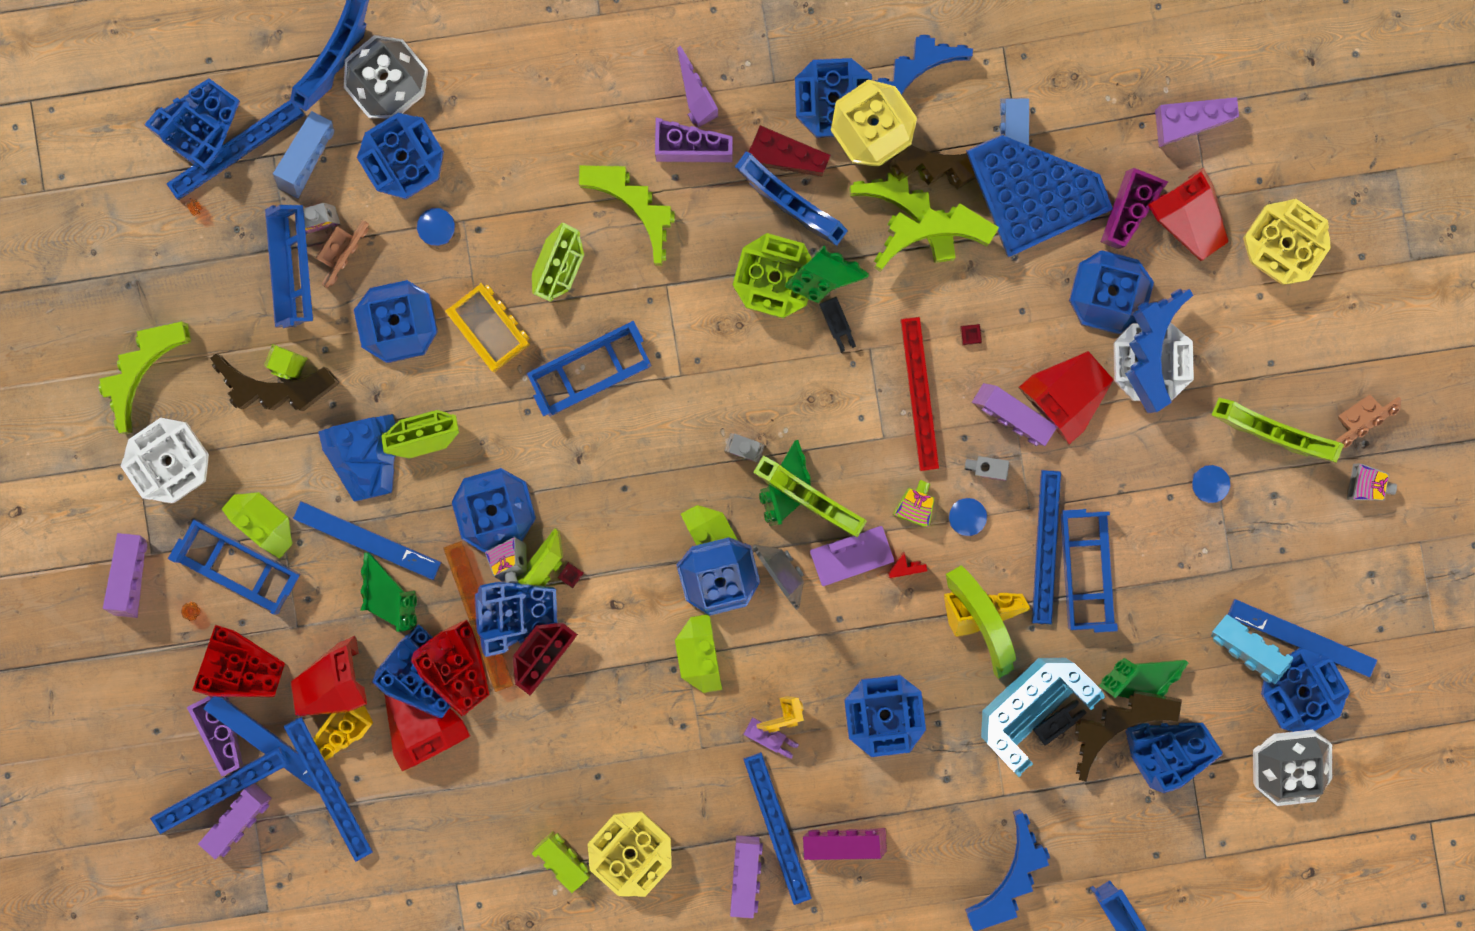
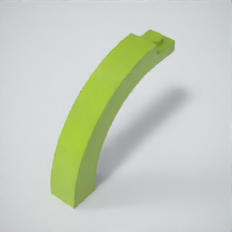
[946,565,1016,679]

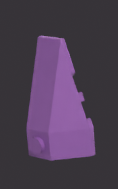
[677,46,718,128]

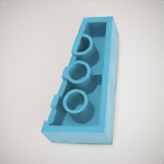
[1211,614,1293,684]

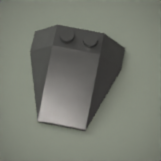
[752,544,804,610]

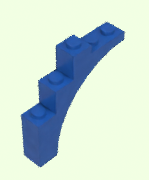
[290,0,369,111]
[871,35,973,126]
[735,151,848,246]
[1125,289,1194,413]
[965,809,1050,931]

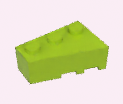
[264,344,307,380]

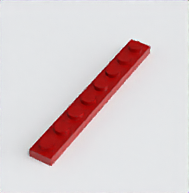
[900,317,939,471]

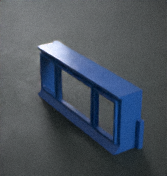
[265,205,313,328]
[527,321,652,417]
[1060,509,1118,633]
[168,520,300,615]
[1090,880,1147,931]

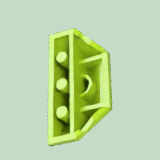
[532,223,584,301]
[381,410,459,458]
[222,492,293,559]
[681,505,737,580]
[517,528,563,586]
[675,614,722,693]

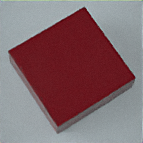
[960,324,982,346]
[557,562,584,588]

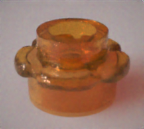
[185,198,203,216]
[181,602,201,621]

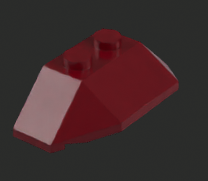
[513,623,578,696]

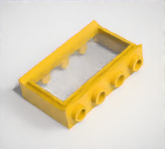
[445,283,530,373]

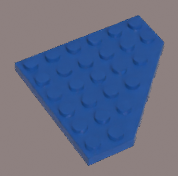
[966,135,1113,257]

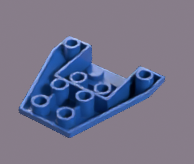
[372,624,451,718]

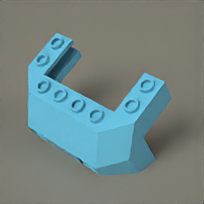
[981,658,1105,777]

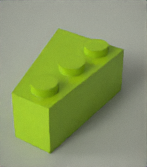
[531,831,591,893]

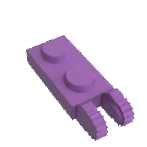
[743,717,799,759]

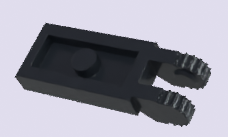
[819,296,856,353]
[1032,700,1087,746]

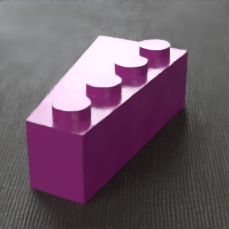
[1100,168,1168,249]
[803,828,887,860]

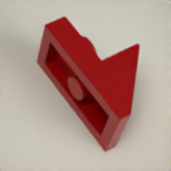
[888,552,928,578]

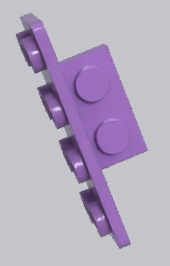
[810,526,894,586]

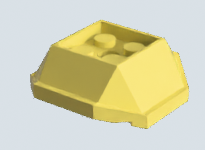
[831,80,917,166]
[1243,199,1331,285]
[588,811,672,897]

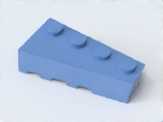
[1000,98,1029,145]
[273,111,334,199]

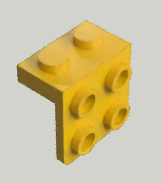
[756,696,804,733]

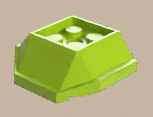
[732,233,812,318]

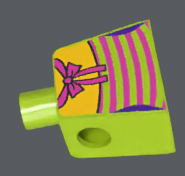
[893,480,935,528]

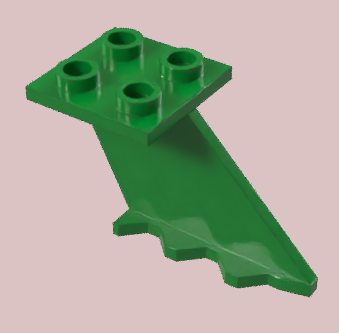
[785,246,869,303]
[759,440,811,526]
[360,552,417,632]
[1099,658,1189,699]

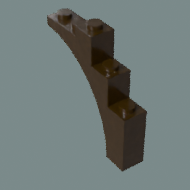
[876,123,976,190]
[210,354,340,411]
[1075,690,1182,782]

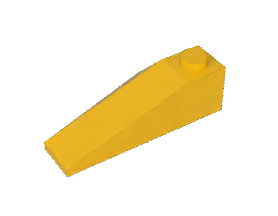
[944,592,1030,637]
[313,705,373,761]

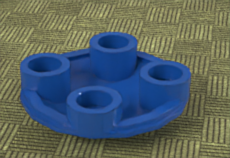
[417,208,455,246]
[1192,465,1230,503]
[949,498,987,536]

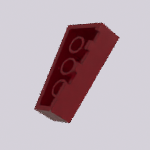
[749,125,831,177]

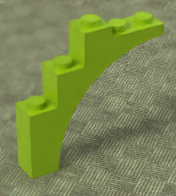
[579,165,675,266]
[849,172,956,263]
[874,203,999,272]
[99,321,191,434]
[1212,398,1344,463]
[753,455,867,537]

